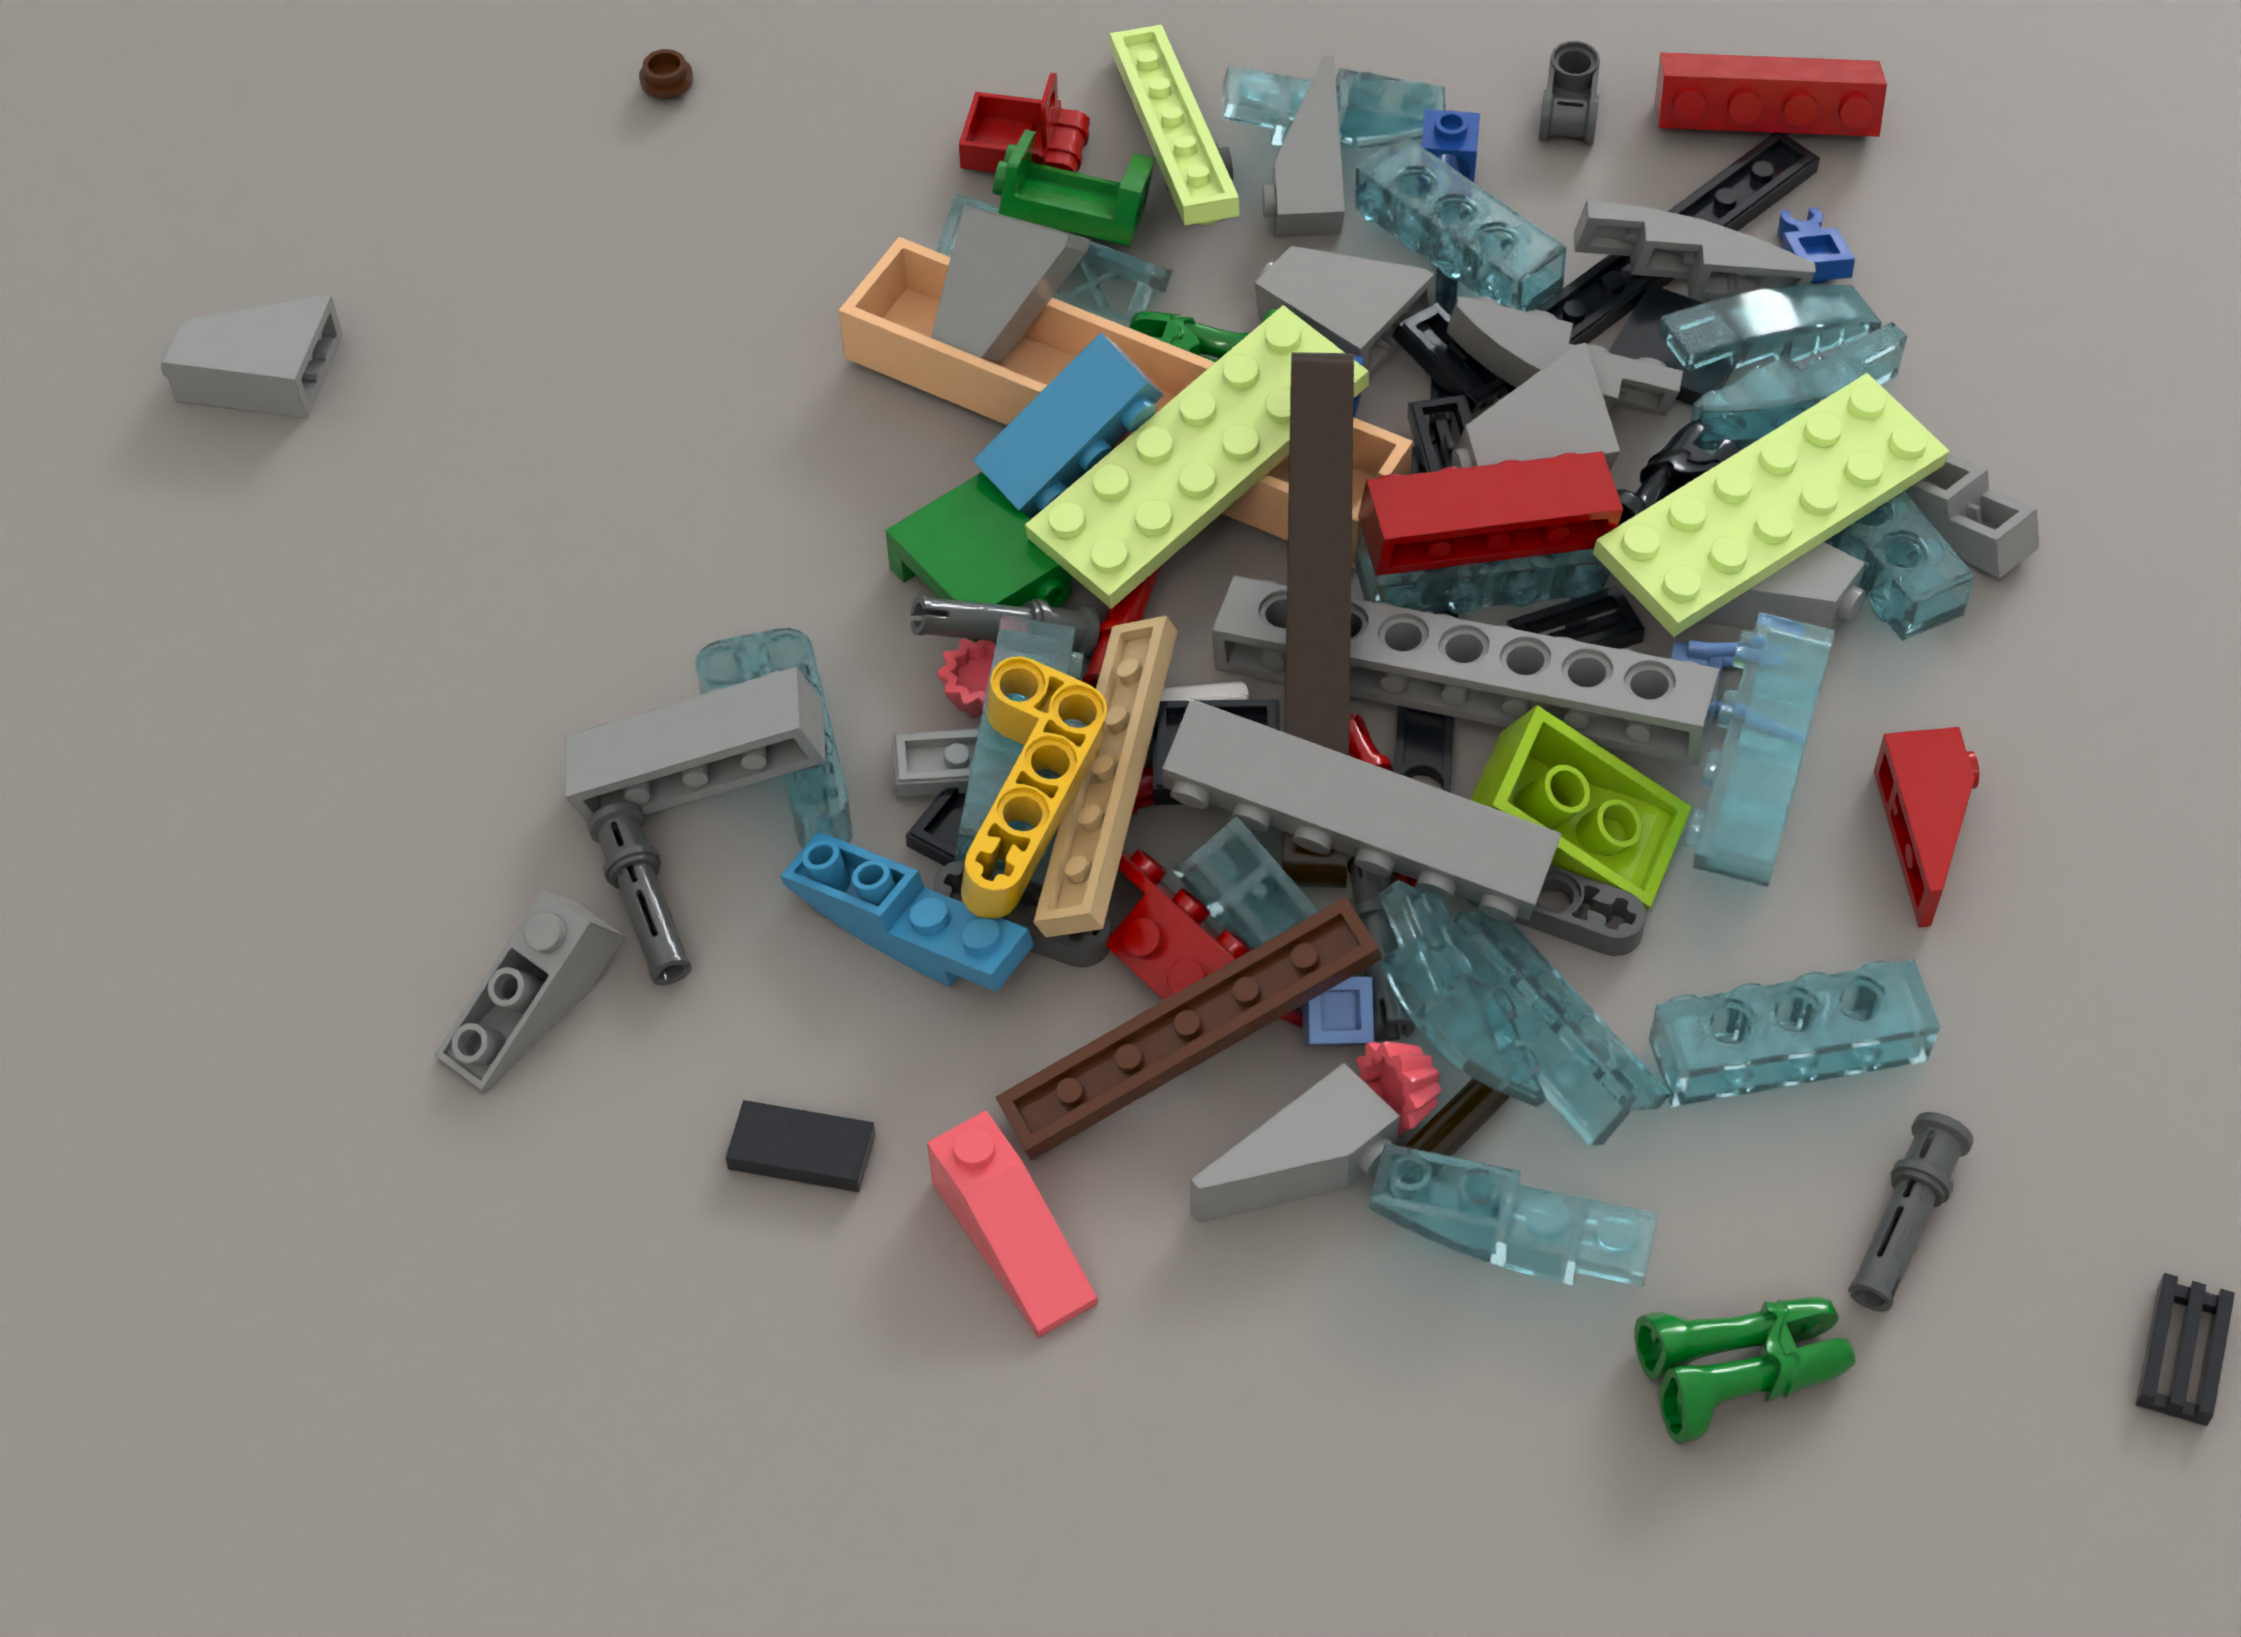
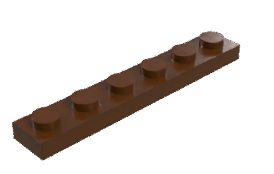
[995,896,1382,1160]

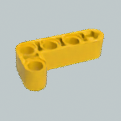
[961,656,1107,919]

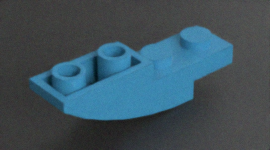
[780,831,1034,992]

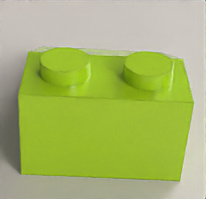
[1470,705,1692,910]

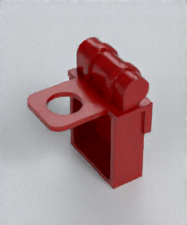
[959,72,1090,173]

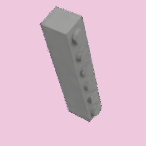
[1162,699,1562,922]

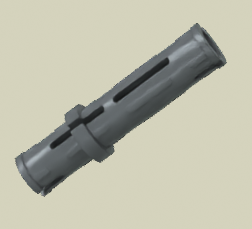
[1347,856,1415,1041]

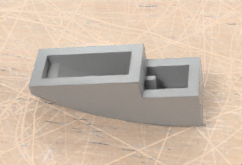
[1887,454,2039,579]

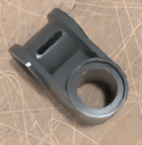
[1539,41,1600,145]

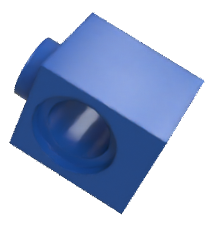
[1417,109,1480,200]

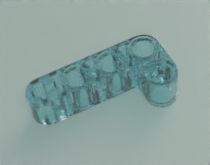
[695,628,853,848]

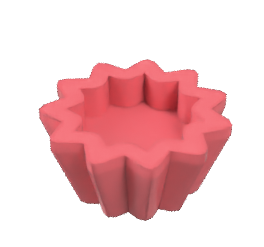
[937,638,1024,719]
[1356,1041,1442,1136]

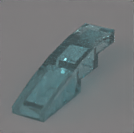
[1658,284,1882,372]

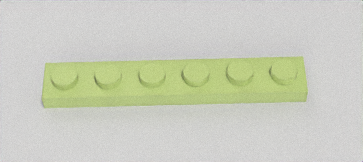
[1110,25,1240,226]

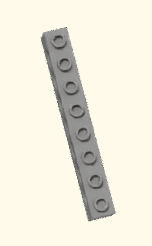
[1212,575,1720,766]

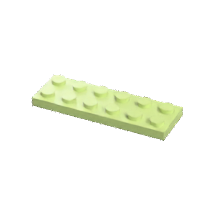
[1025,305,1369,609]
[1593,373,1950,637]

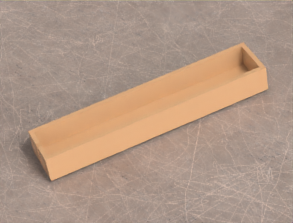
[839,237,1413,569]

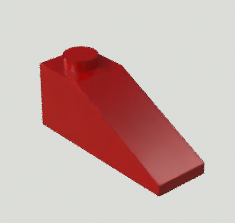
[1874,727,1979,927]

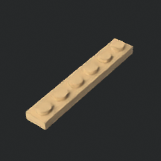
[1033,615,1178,938]

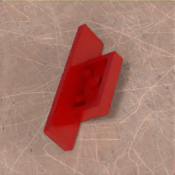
[1105,848,1303,1028]

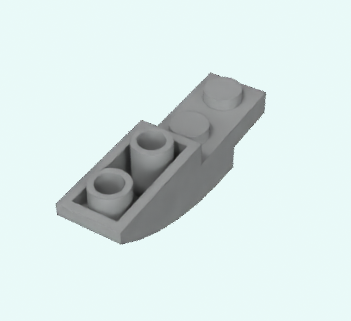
[1447,296,1683,416]

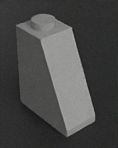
[931,206,1090,361]
[1254,246,1436,378]
[161,294,343,419]
[1451,343,1620,470]
[1699,542,1866,640]

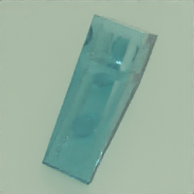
[1172,816,1319,949]

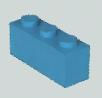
[973,332,1164,518]

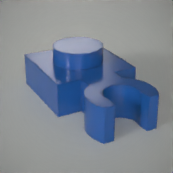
[1777,207,1855,284]

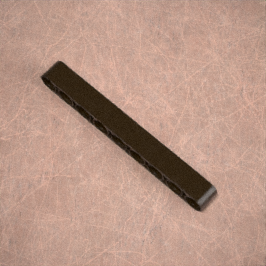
[1282,352,1354,888]

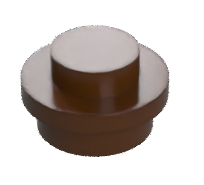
[639,49,693,99]

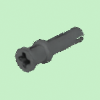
[911,595,1100,659]
[587,801,692,985]
[1848,1112,1973,1312]

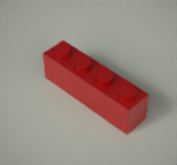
[1655,52,1887,137]
[1358,451,1623,576]

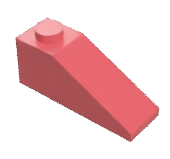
[927,1110,1098,1338]

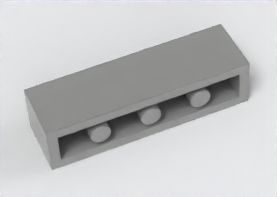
[565,666,826,825]

